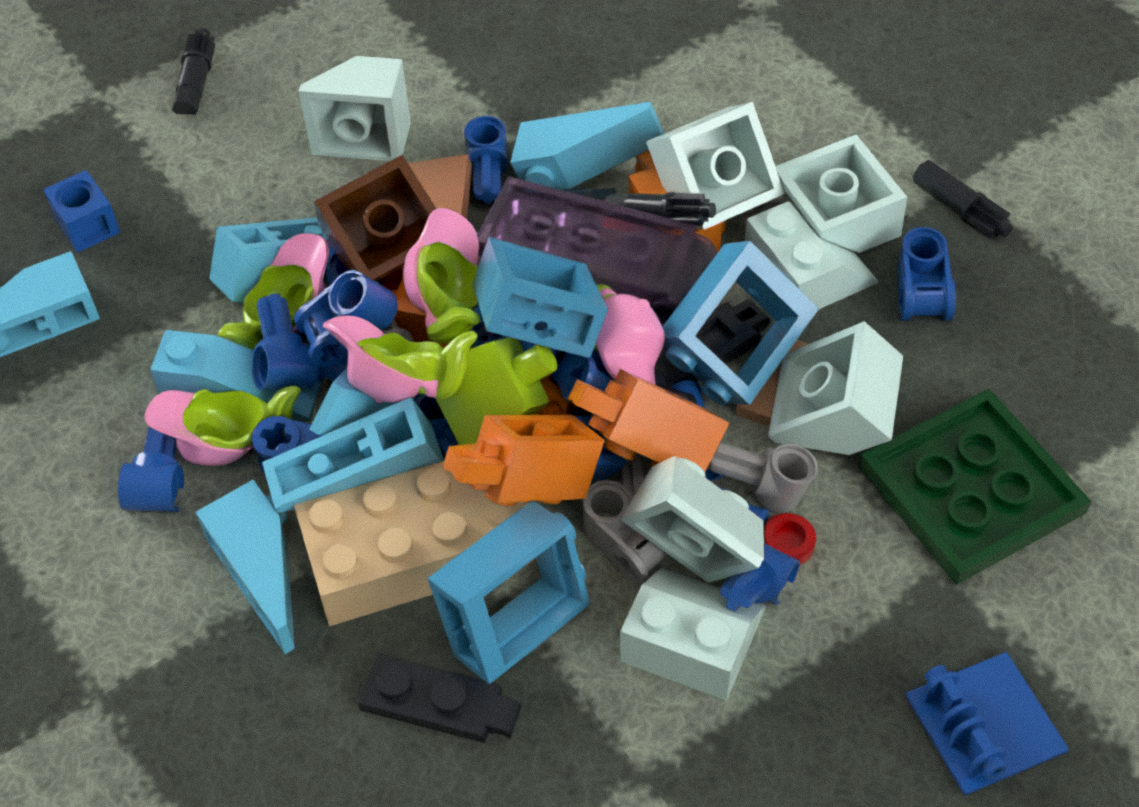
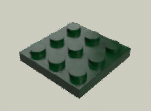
[859,388,1092,585]

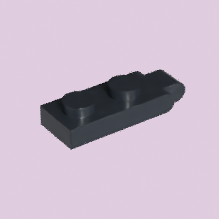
[655,299,771,388]
[358,653,522,743]

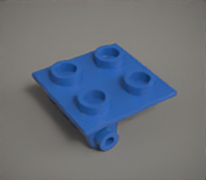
[905,652,1069,796]

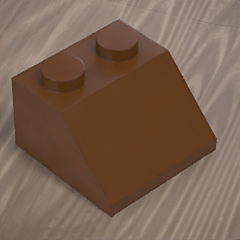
[314,155,437,281]

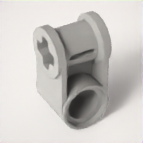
[582,480,671,586]

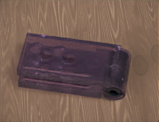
[477,176,717,327]

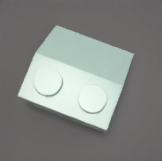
[299,56,411,161]
[646,102,785,230]
[775,135,907,253]
[745,201,878,309]
[768,321,903,455]
[621,456,764,583]
[620,568,766,701]

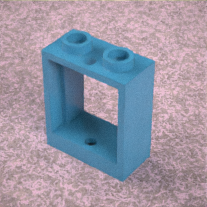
[473,237,608,358]
[662,241,819,406]
[427,500,590,684]

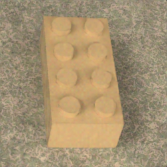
[294,461,537,626]

